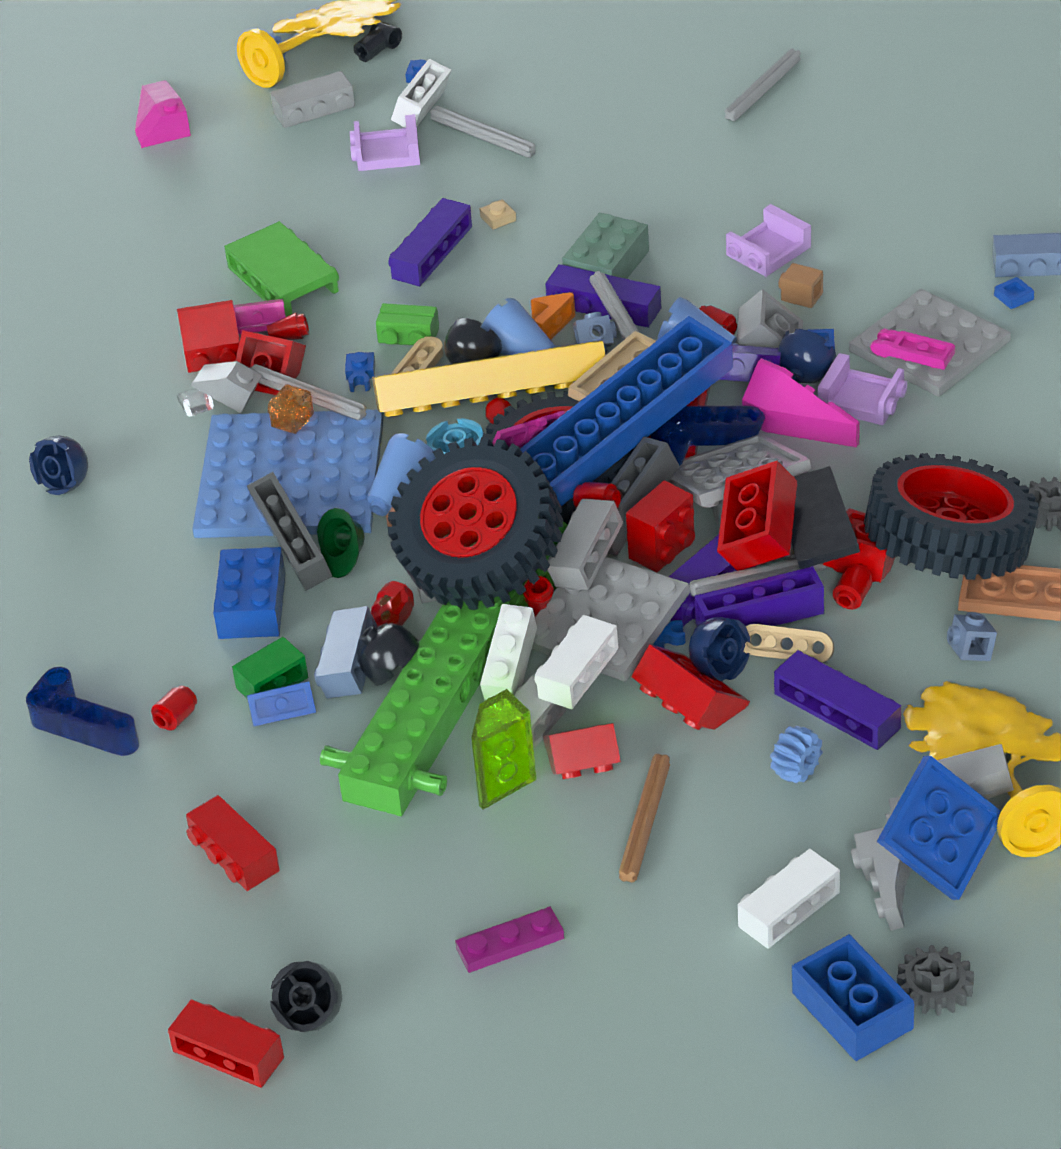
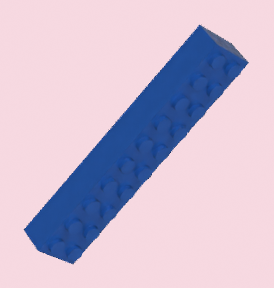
[493,316,733,506]

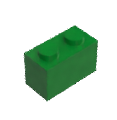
[232,637,309,698]

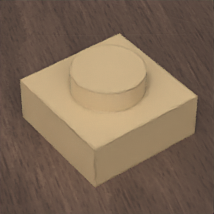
[479,199,516,230]

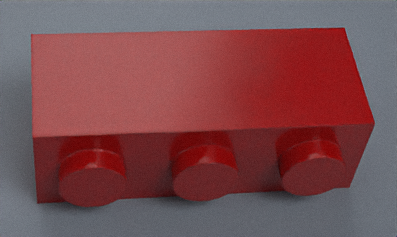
[186,795,280,891]
[168,999,284,1088]

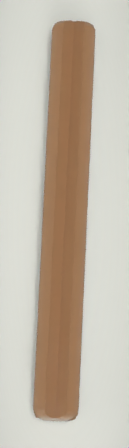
[619,753,670,883]

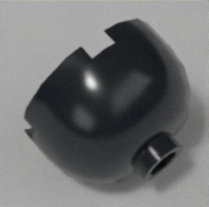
[444,318,502,364]
[357,623,419,686]
[270,961,342,1032]

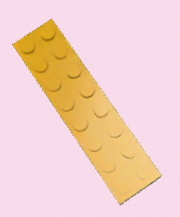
[372,341,606,417]

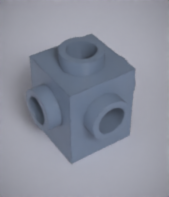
[573,312,617,352]
[947,612,997,661]

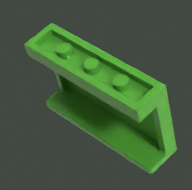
[224,221,339,317]

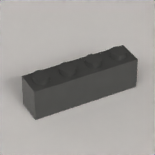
[608,437,679,556]
[247,472,332,591]

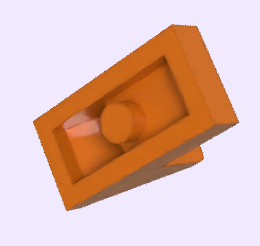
[531,292,575,340]

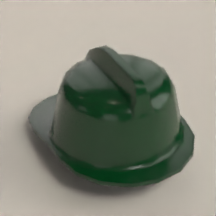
[317,508,365,578]

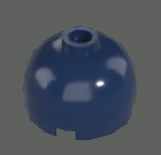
[778,329,836,383]
[29,435,88,495]
[689,617,750,681]

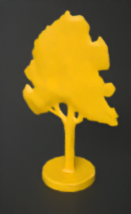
[237,0,401,88]
[903,681,1061,857]

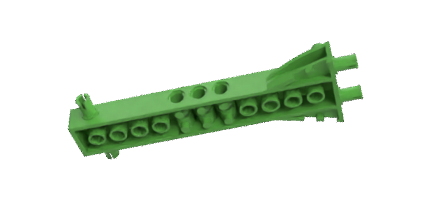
[320,518,568,817]

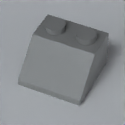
[737,289,803,348]

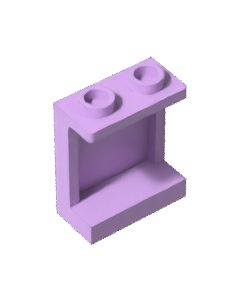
[349,114,420,171]
[726,204,811,277]
[818,353,907,425]

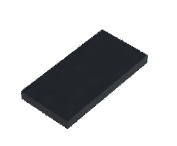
[791,466,860,570]

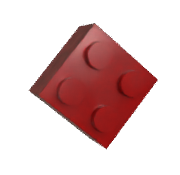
[626,480,695,573]

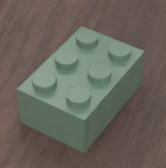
[562,212,649,279]

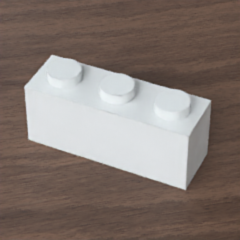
[391,59,451,128]
[480,604,537,708]
[535,615,619,709]
[738,848,840,949]

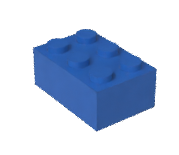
[213,547,286,639]
[792,934,914,1061]

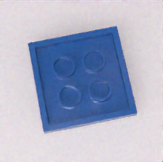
[876,755,1001,900]

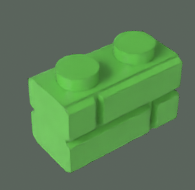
[376,303,439,345]

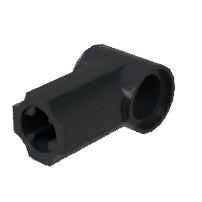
[353,21,402,62]

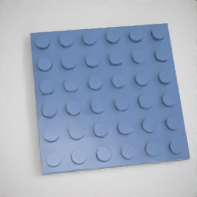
[192,409,383,538]

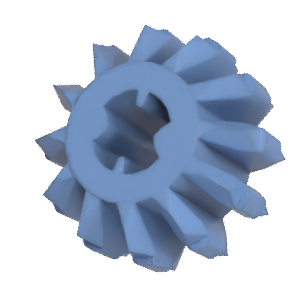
[770,726,823,783]

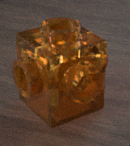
[268,384,314,434]

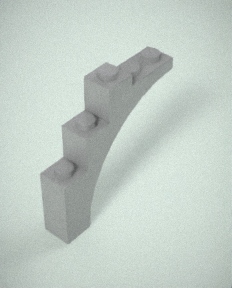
[851,744,1014,931]

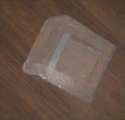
[177,388,214,416]

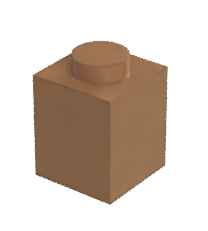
[778,263,823,308]

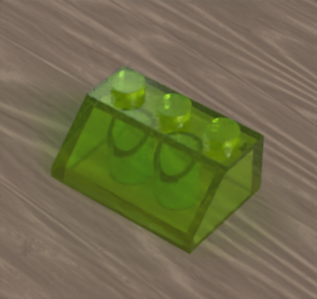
[471,689,536,810]

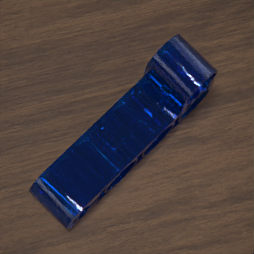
[650,406,765,466]
[26,667,139,756]

